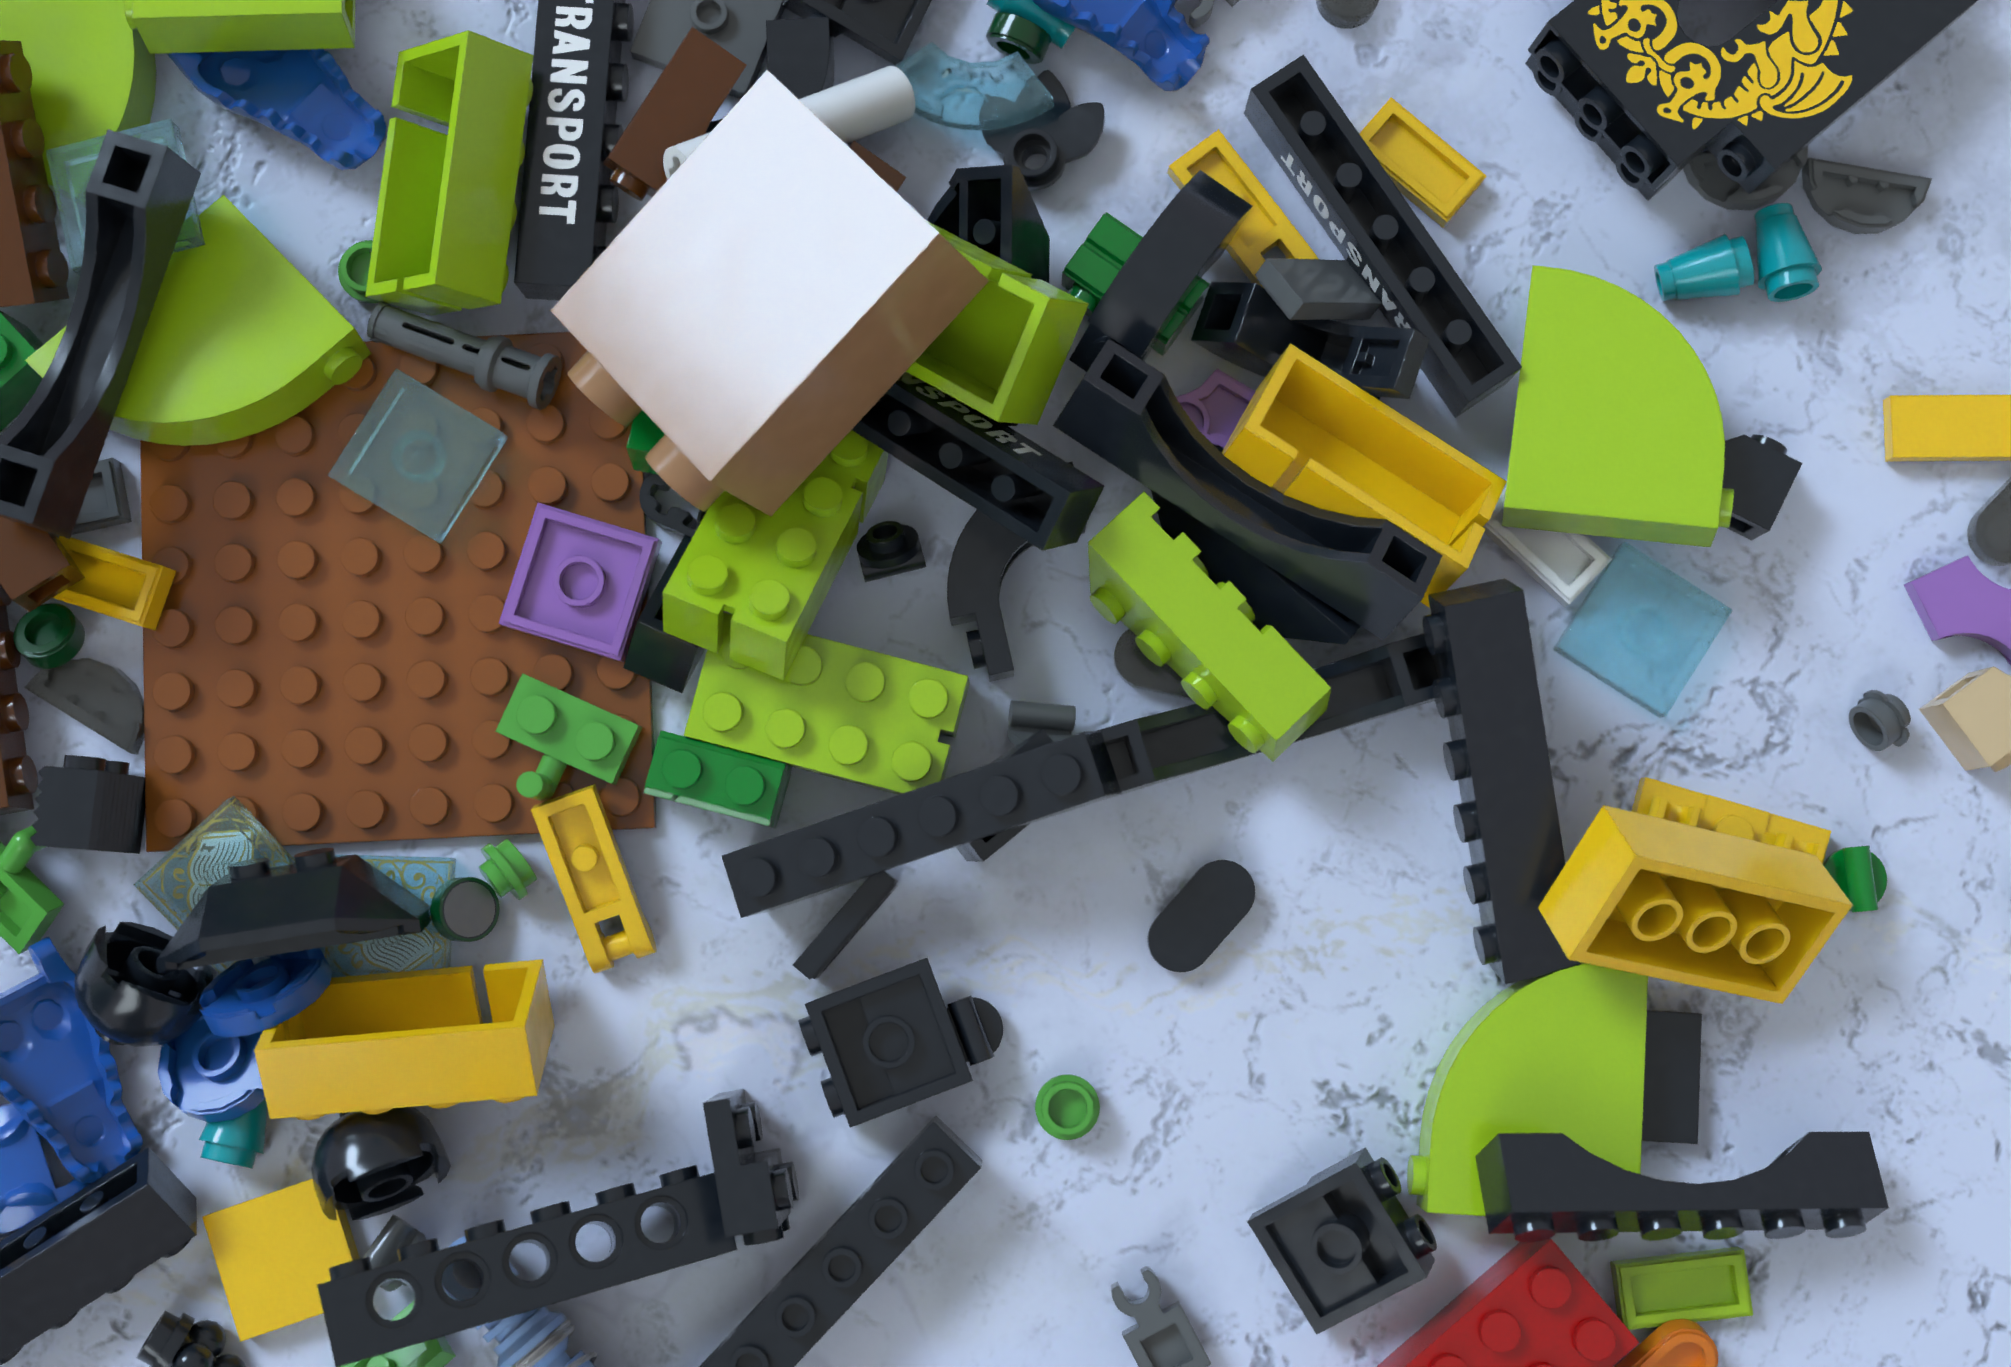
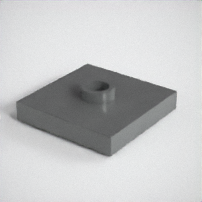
[630,0,785,99]

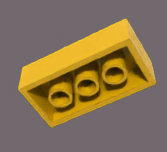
[1538,805,1853,1004]

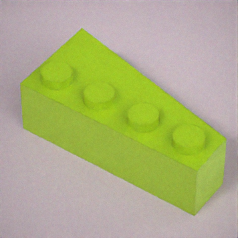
[1088,491,1331,762]

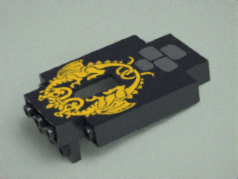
[1525,0,1978,201]

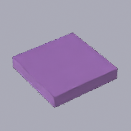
[499,503,662,663]

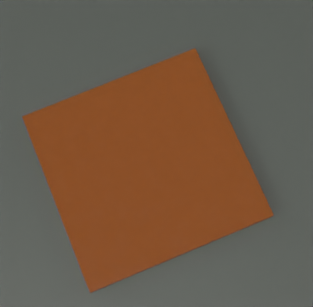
[140,332,657,852]

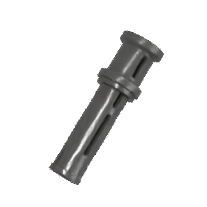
[367,302,562,410]

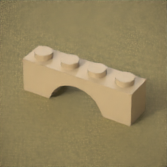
[1919,666,2011,772]

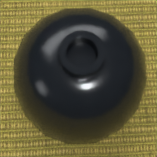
[75,922,214,1047]
[311,1107,451,1221]

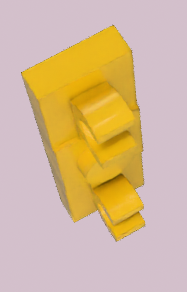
[1631,777,1831,864]

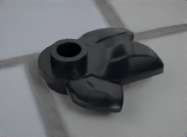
[980,70,1105,191]

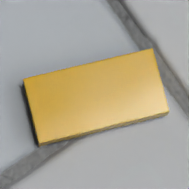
[1359,97,1487,228]
[1883,395,2011,462]
[53,536,176,631]

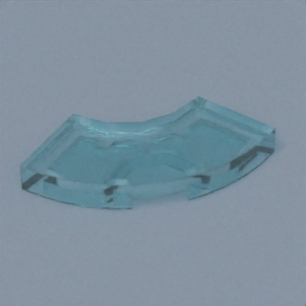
[895,42,1055,130]

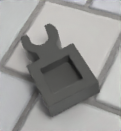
[1111,1266,1211,1367]

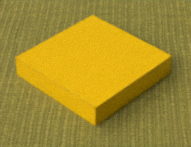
[202,1178,360,1342]

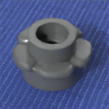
[1848,690,1911,751]

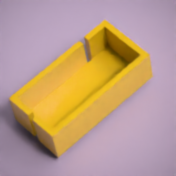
[1221,343,1507,608]
[254,959,555,1120]

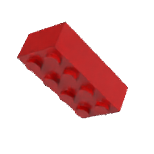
[1376,1238,1640,1367]

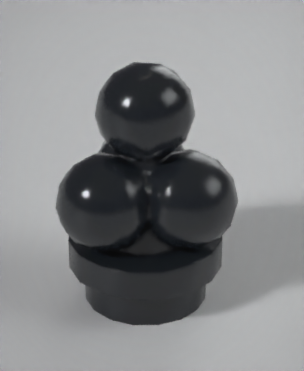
[136,1311,246,1367]

